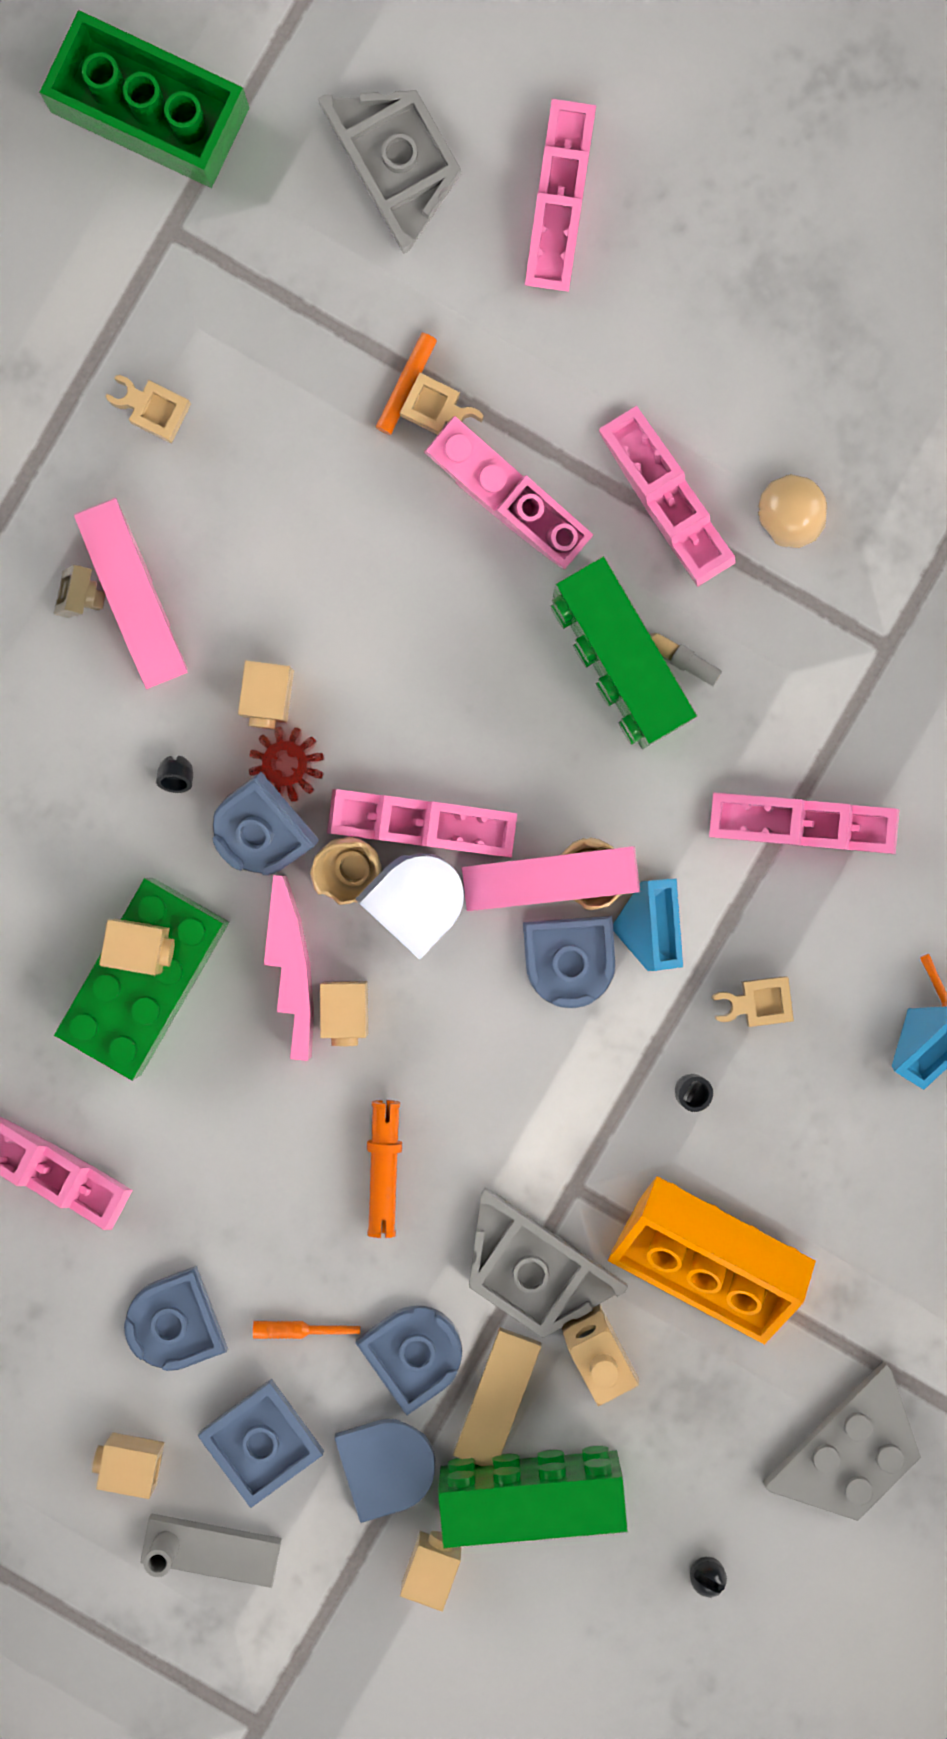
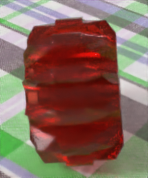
[249,727,325,802]

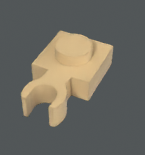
[400,373,483,435]
[106,375,191,444]
[712,976,794,1027]

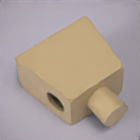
[562,1304,639,1406]

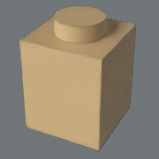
[238,660,294,730]
[99,919,175,975]
[320,981,368,1046]
[92,1432,165,1499]
[400,1531,461,1612]

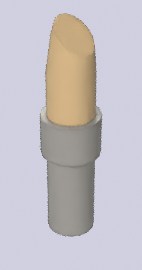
[650,633,722,686]

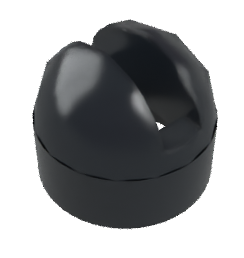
[156,755,193,793]
[674,1074,713,1112]
[690,1557,727,1598]

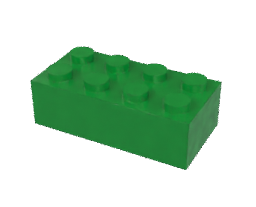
[39,10,250,188]
[550,556,697,750]
[54,878,230,1081]
[438,1446,628,1548]

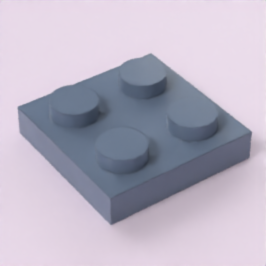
[198,1379,324,1508]

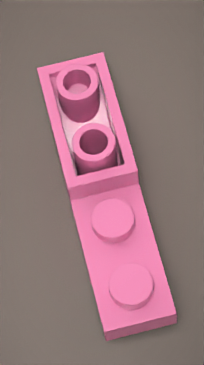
[424,416,594,569]

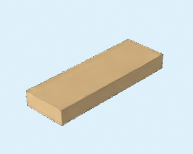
[453,1327,542,1466]

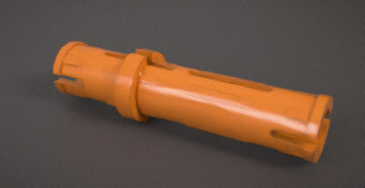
[367,1100,402,1238]

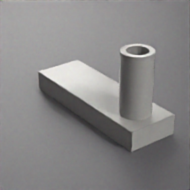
[140,1513,282,1588]

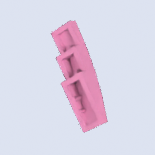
[525,99,596,292]
[599,405,736,587]
[74,498,188,689]
[327,789,518,858]
[709,793,900,854]
[462,846,640,911]
[264,875,314,1061]
[0,1117,133,1230]

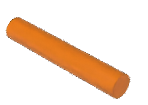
[375,332,437,435]

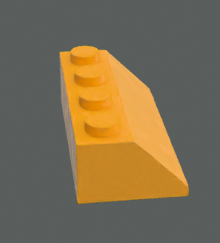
[607,1176,816,1345]

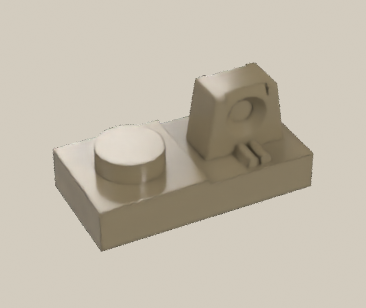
[54,565,106,618]

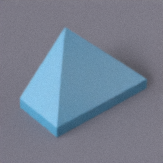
[613,878,683,971]
[892,1006,947,1090]

